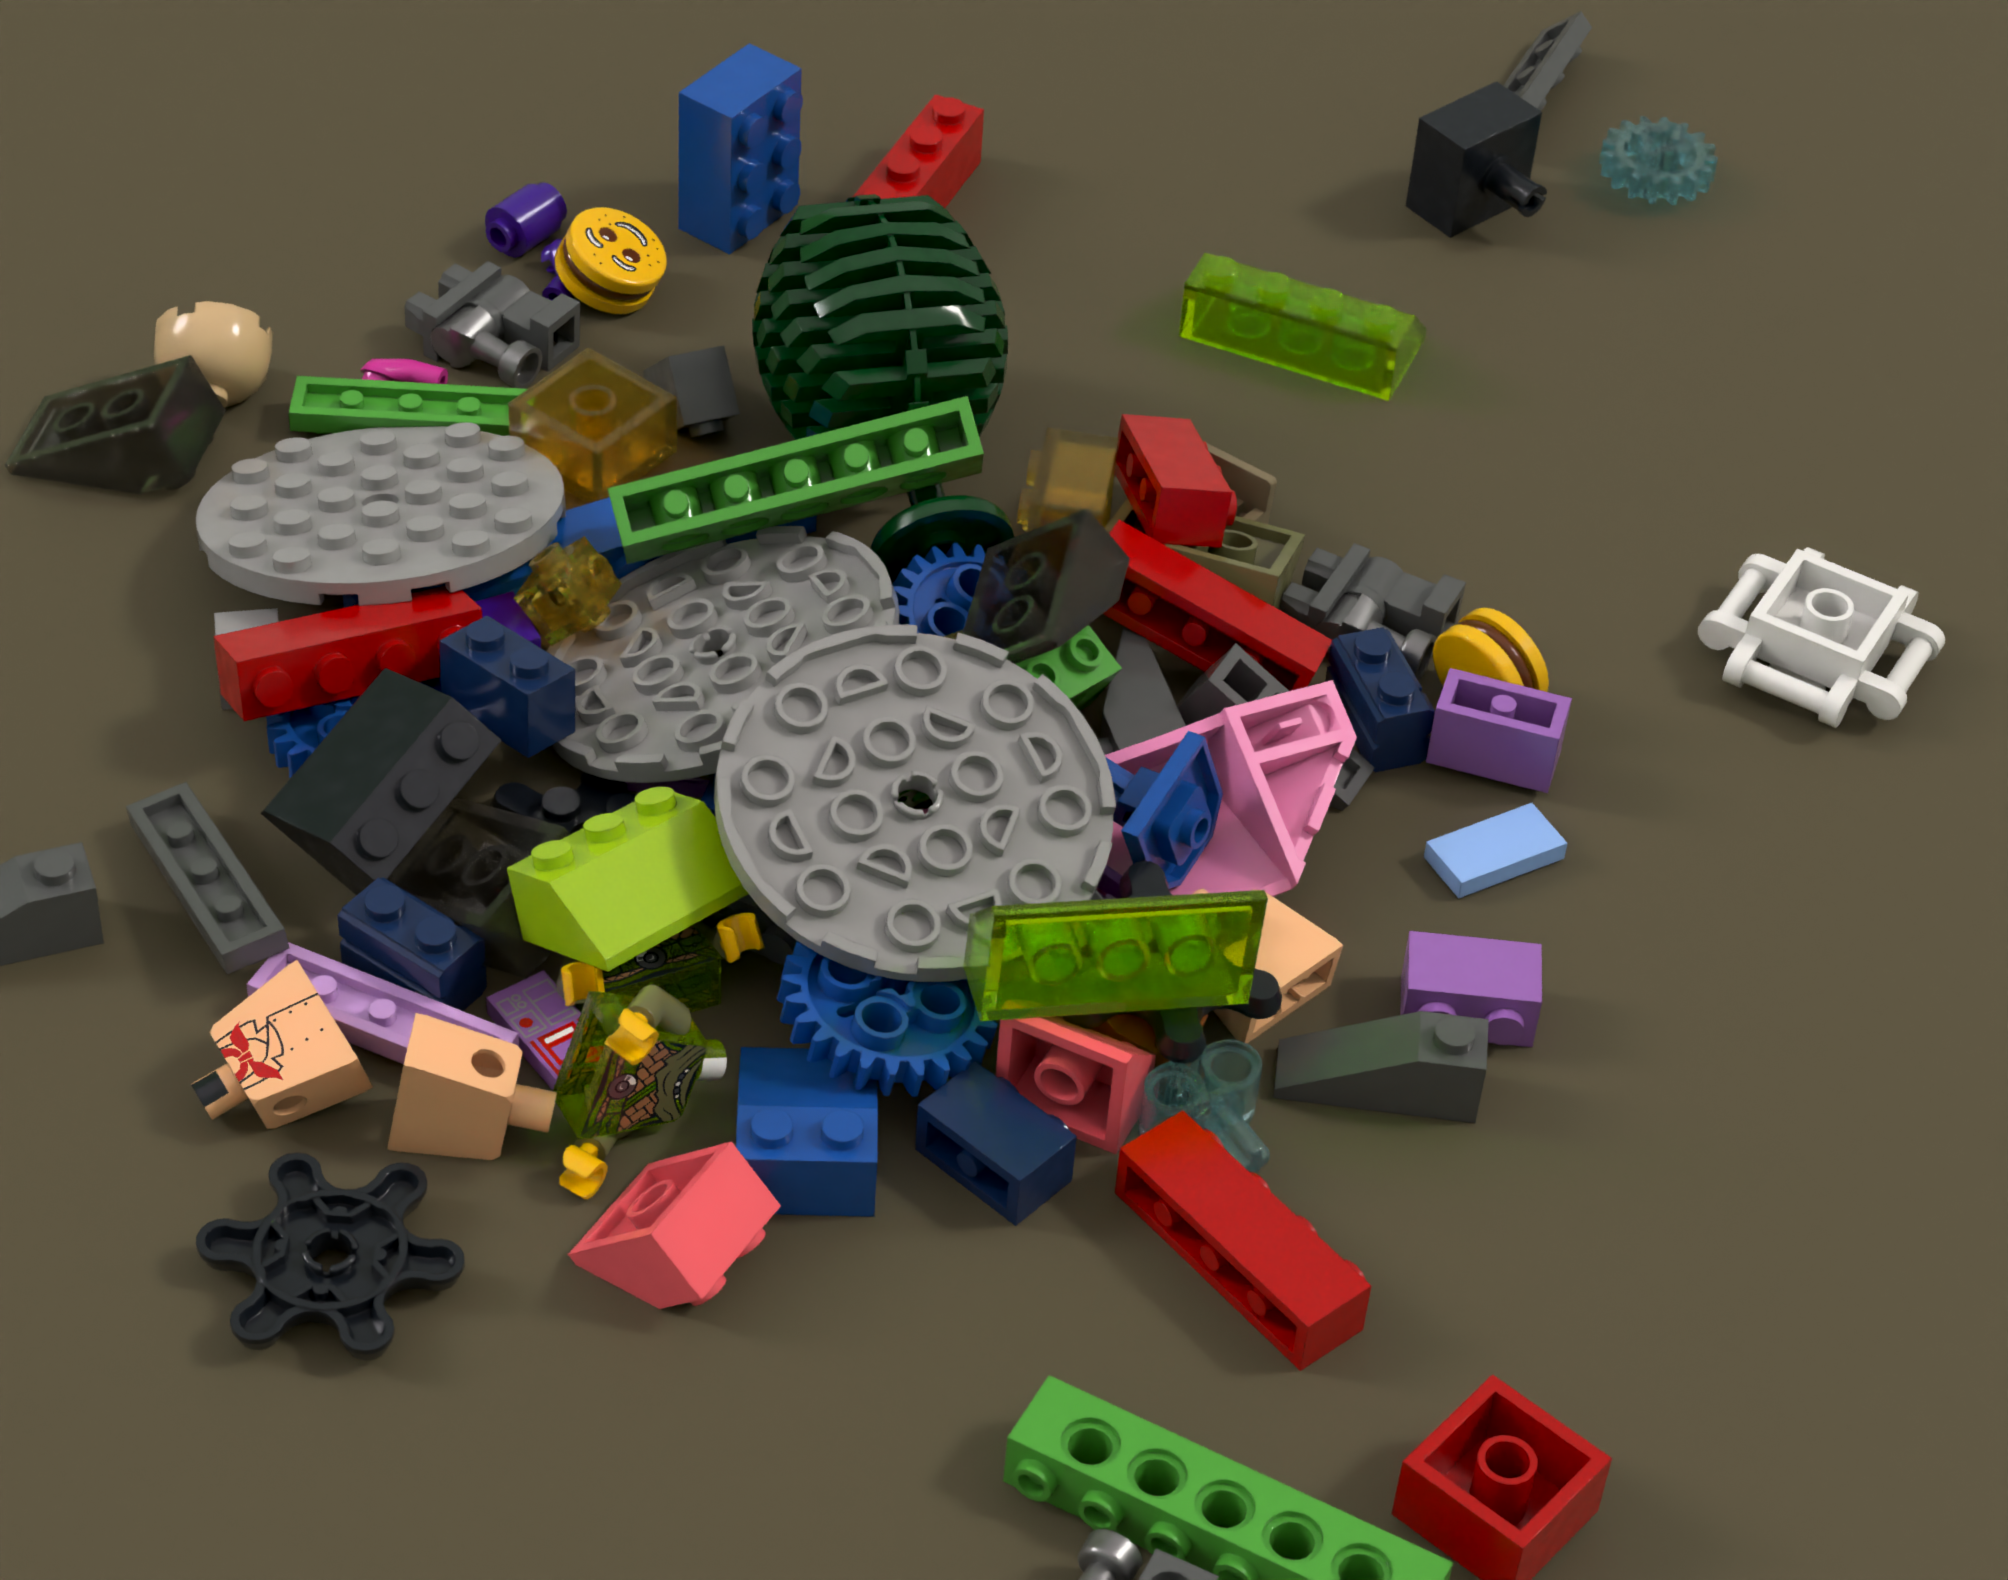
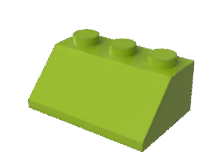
[507,787,749,972]

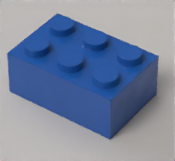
[678,43,803,255]

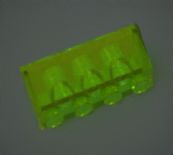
[1179,252,1427,401]
[963,890,1268,1021]

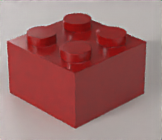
[1391,1374,1612,1580]

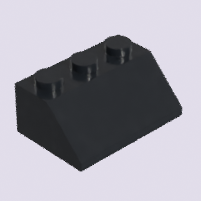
[260,668,502,895]

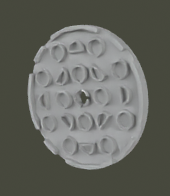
[196,422,566,606]
[546,526,900,783]
[714,625,1116,982]

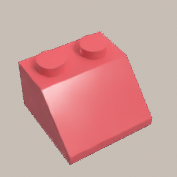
[996,1005,1156,1155]
[568,1141,781,1309]

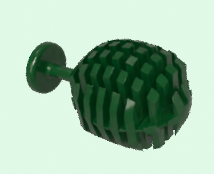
[752,194,1015,584]

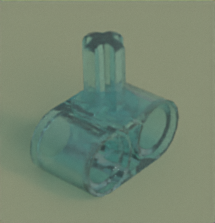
[1138,1039,1270,1174]

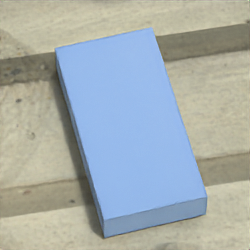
[1424,803,1568,899]

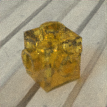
[514,536,622,646]

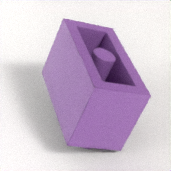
[1426,668,1572,793]
[1400,931,1542,1047]

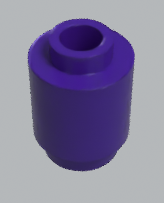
[485,182,567,257]

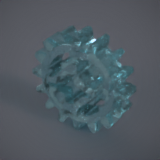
[1599,116,1718,205]

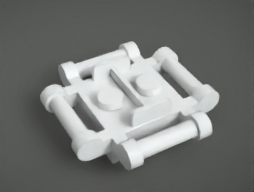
[1698,547,1945,728]

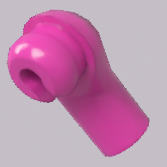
[360,359,448,384]

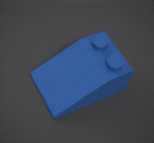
[736,1047,878,1217]

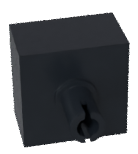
[1406,81,1547,238]

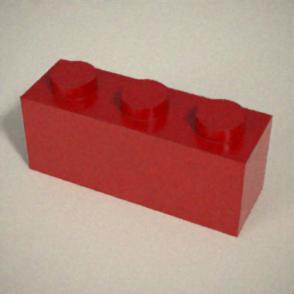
[1112,414,1237,548]

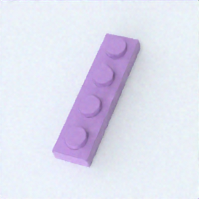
[247,942,519,1064]

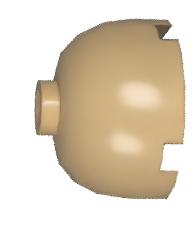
[154,301,273,412]

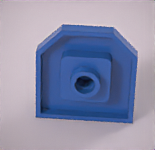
[1106,731,1223,889]

